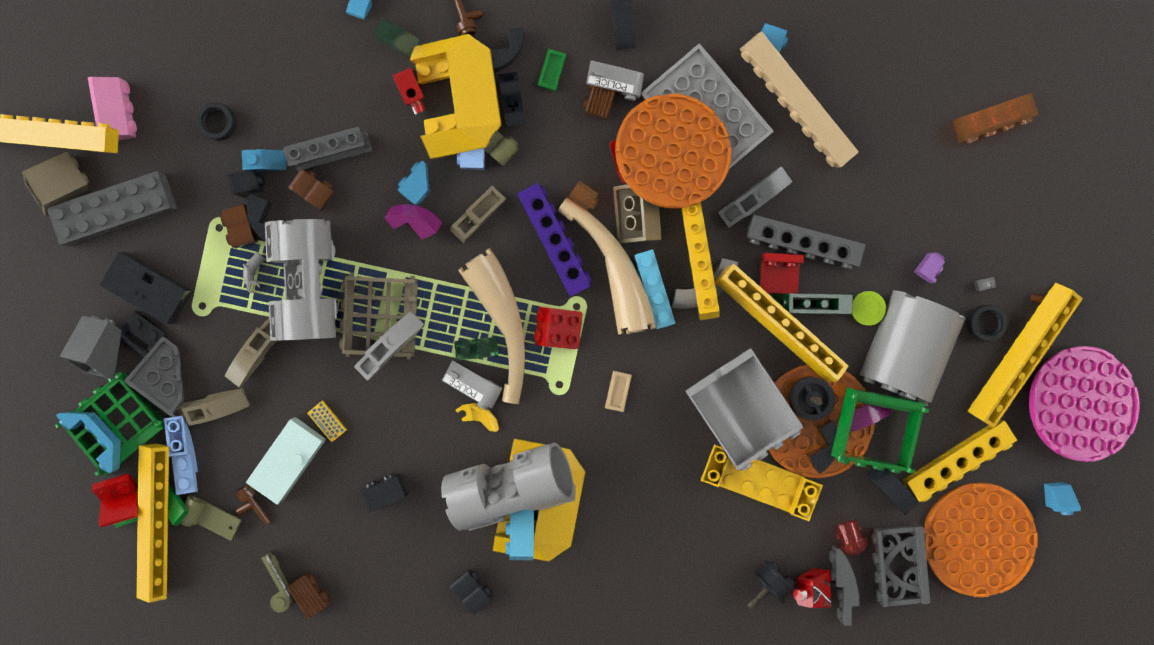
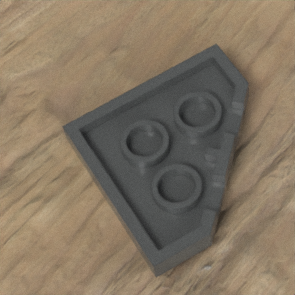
[124,336,184,416]

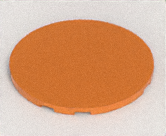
[615,93,732,209]
[768,364,875,478]
[923,482,1038,597]

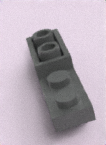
[718,166,792,227]
[829,545,859,626]

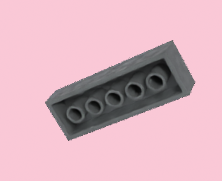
[47,171,178,246]

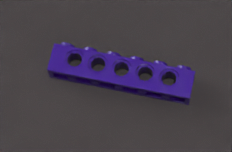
[517,183,592,297]

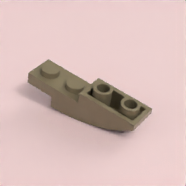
[225,318,276,388]
[171,388,250,426]

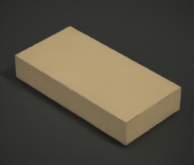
[605,371,632,412]

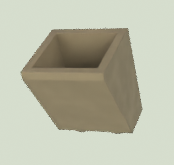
[22,151,89,216]

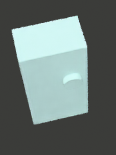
[246,417,326,505]

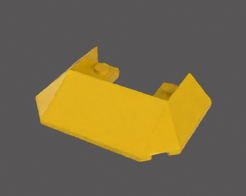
[410,34,501,159]
[493,438,585,561]

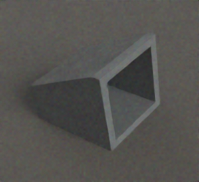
[59,315,122,380]

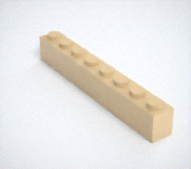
[740,31,858,168]

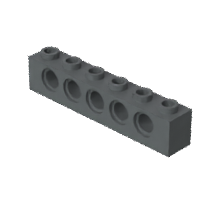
[745,215,866,270]

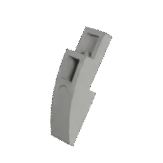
[354,311,425,381]

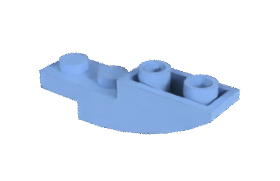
[164,416,198,495]

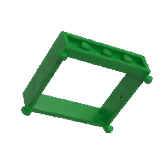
[831,387,930,474]

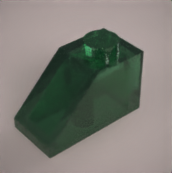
[373,18,419,57]
[454,337,498,360]

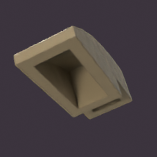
[450,186,506,243]

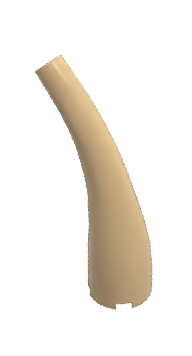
[558,197,656,335]
[458,248,525,404]

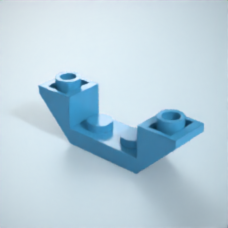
[56,411,121,474]

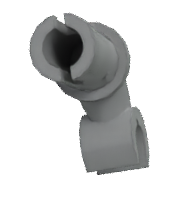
[243,251,266,294]

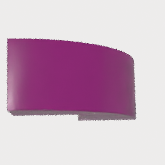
[384,204,442,240]
[850,393,894,432]

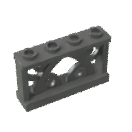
[283,127,373,172]
[871,523,930,607]

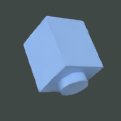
[457,148,485,170]

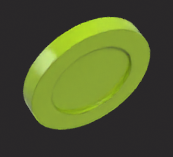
[852,291,886,325]

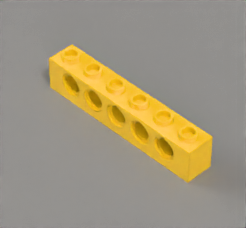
[681,202,719,320]
[902,420,1017,502]

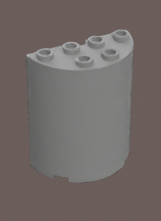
[859,290,966,406]
[686,348,804,471]

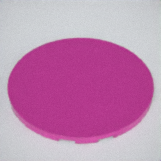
[1029,346,1140,462]

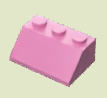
[88,77,137,141]

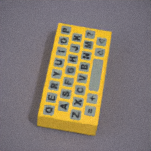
[307,401,347,443]

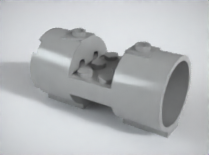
[265,219,338,341]
[441,442,576,531]

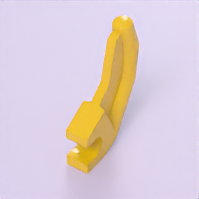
[456,403,499,432]

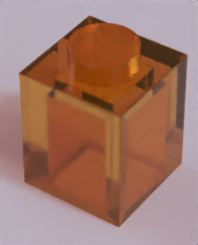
[569,181,599,211]

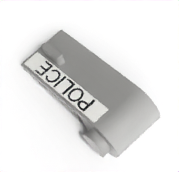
[586,60,644,101]
[442,361,503,410]

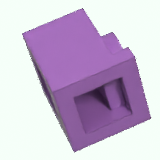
[914,252,945,283]

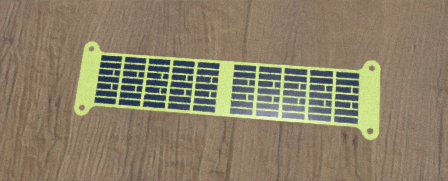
[192,217,587,395]

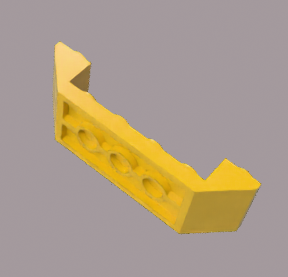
[701,444,823,521]

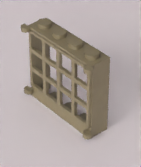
[339,272,418,360]

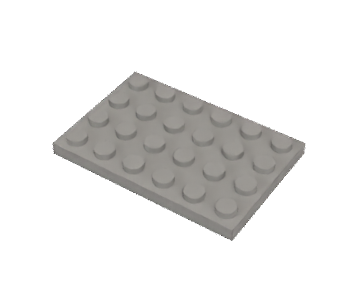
[641,43,774,169]

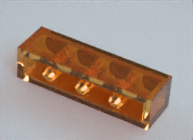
[952,93,1039,144]

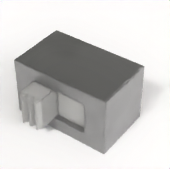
[974,277,996,291]

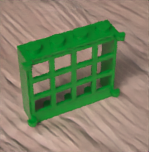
[55,372,165,477]

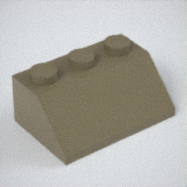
[613,184,661,244]

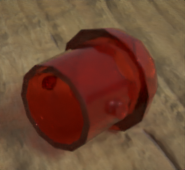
[835,519,868,556]

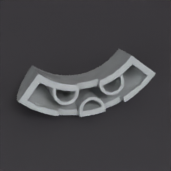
[671,258,738,309]

